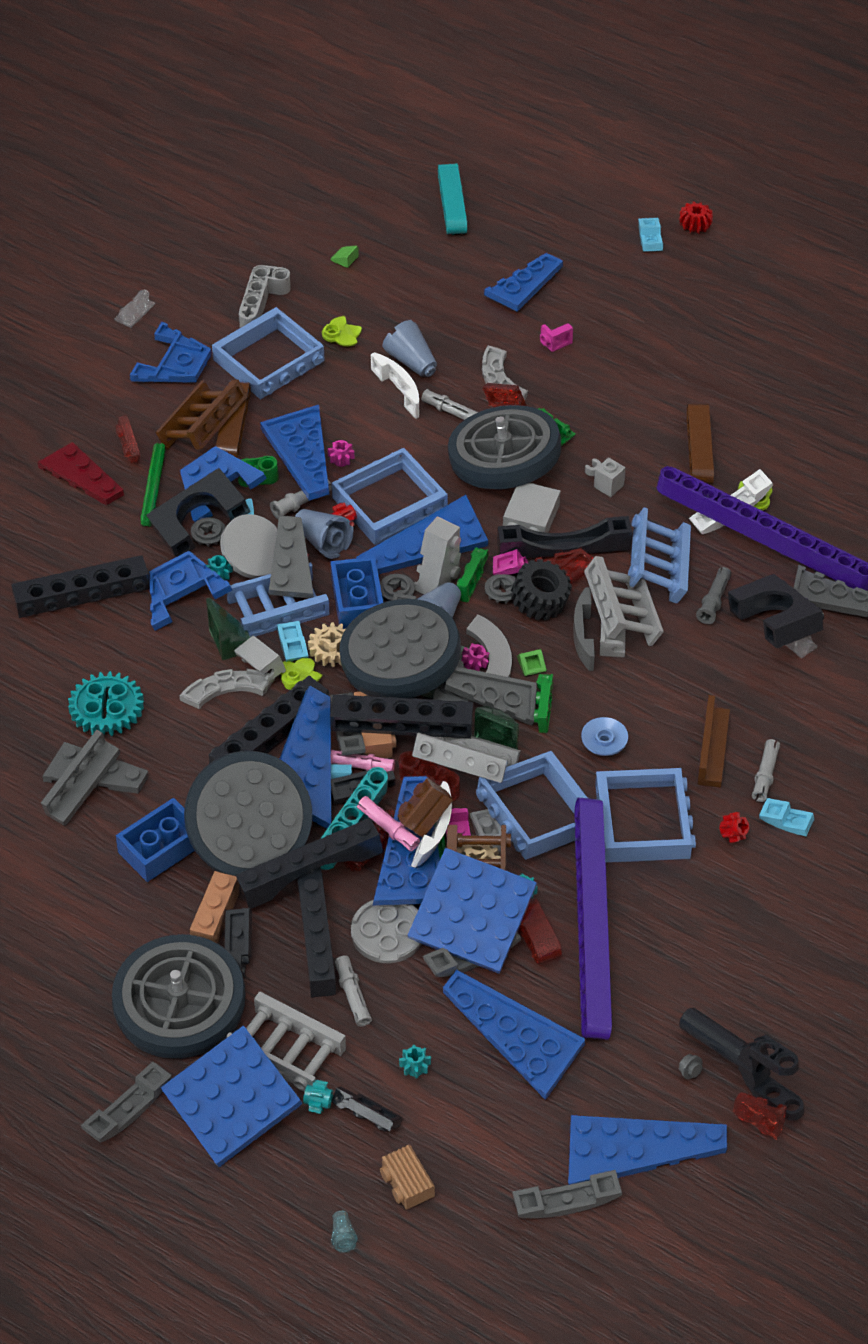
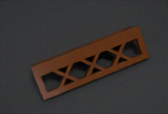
[697,695,730,788]

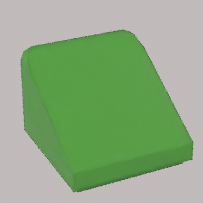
[331,246,359,268]
[517,649,547,676]

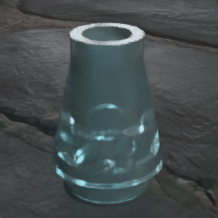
[331,1211,358,1252]

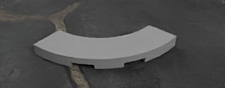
[482,345,528,405]
[466,614,512,677]
[179,669,275,709]

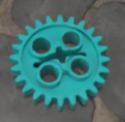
[68,671,144,736]

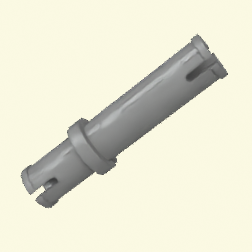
[421,389,478,420]
[752,739,780,802]
[334,956,372,1027]

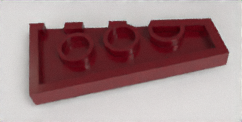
[38,442,124,506]

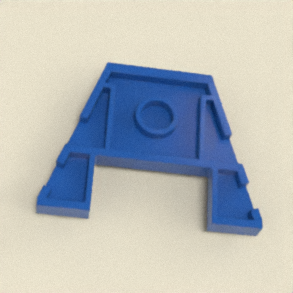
[130,322,212,382]
[180,446,267,523]
[149,551,232,631]

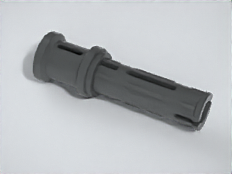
[696,567,732,624]

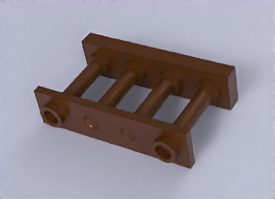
[155,380,248,449]
[447,825,511,871]

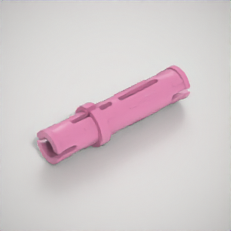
[331,750,395,772]
[357,796,420,851]

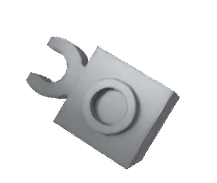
[585,457,626,497]

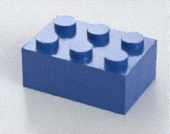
[331,557,383,629]
[116,797,195,882]

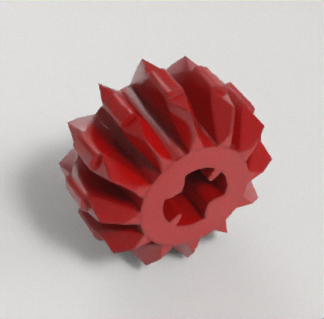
[679,201,713,234]

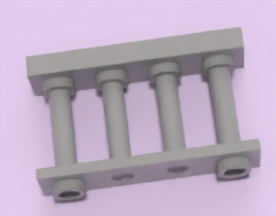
[584,556,664,646]
[412,733,521,783]
[226,992,346,1091]

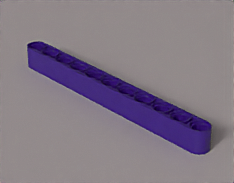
[657,466,868,591]
[574,797,612,1040]

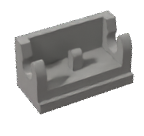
[600,613,626,657]
[234,636,286,681]

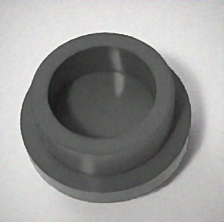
[679,1054,702,1079]

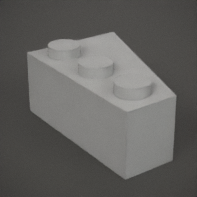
[414,516,461,594]

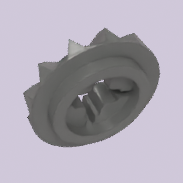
[191,518,225,547]
[380,574,415,601]
[485,574,515,604]

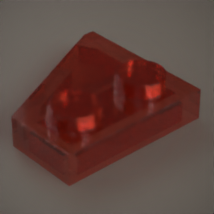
[482,383,527,407]
[115,415,140,463]
[535,548,593,584]
[733,1092,787,1139]

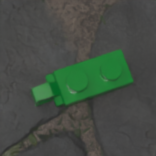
[457,547,489,602]
[534,674,553,733]

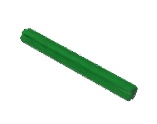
[140,443,165,527]

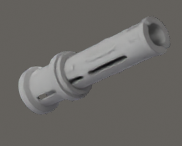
[270,480,332,520]

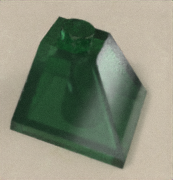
[206,598,250,661]
[474,706,519,750]

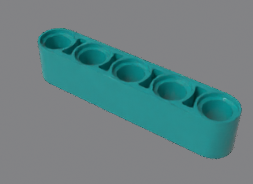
[438,163,467,234]
[321,767,388,870]

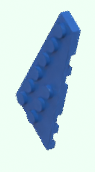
[260,405,329,500]
[356,495,488,575]
[280,686,331,829]
[372,776,440,906]
[443,970,585,1100]
[568,1115,727,1185]

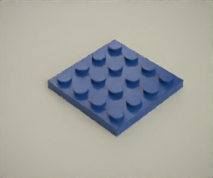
[407,848,537,974]
[161,1025,303,1167]

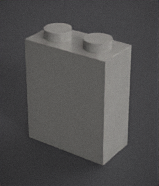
[503,483,560,533]

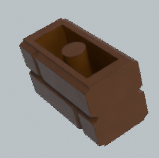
[397,778,453,838]

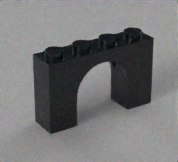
[146,468,250,557]
[728,574,824,648]

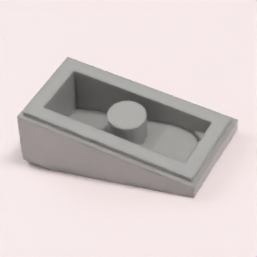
[470,809,501,852]

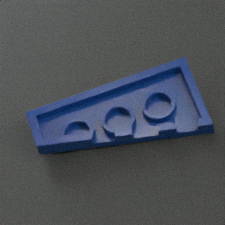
[484,253,563,312]

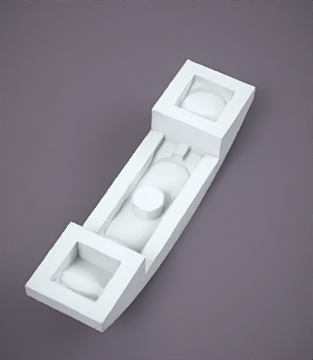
[371,353,419,419]
[689,469,773,534]
[411,781,452,868]

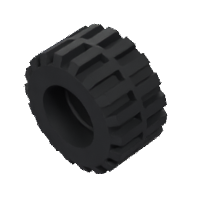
[511,559,572,620]

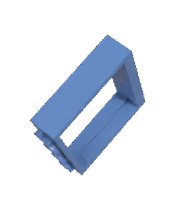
[212,307,324,399]
[332,448,448,545]
[476,751,587,860]
[595,768,696,863]

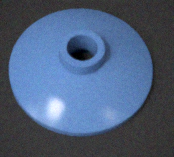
[581,717,628,756]

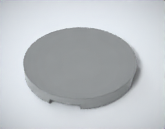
[220,514,277,579]
[351,900,422,963]

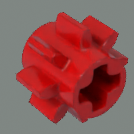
[331,502,357,527]
[719,812,749,843]

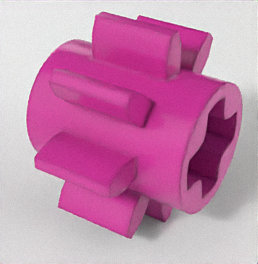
[328,440,355,467]
[461,643,490,671]

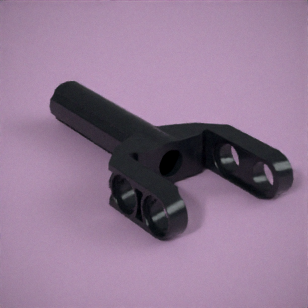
[679,1007,805,1121]

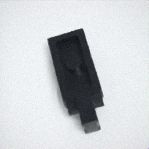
[331,770,396,804]
[225,908,252,978]
[331,1086,403,1131]

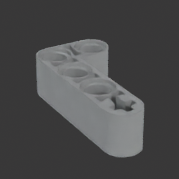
[239,265,291,328]

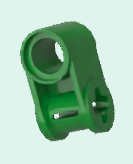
[238,456,279,487]

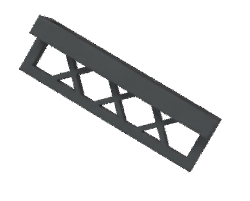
[41,730,121,826]

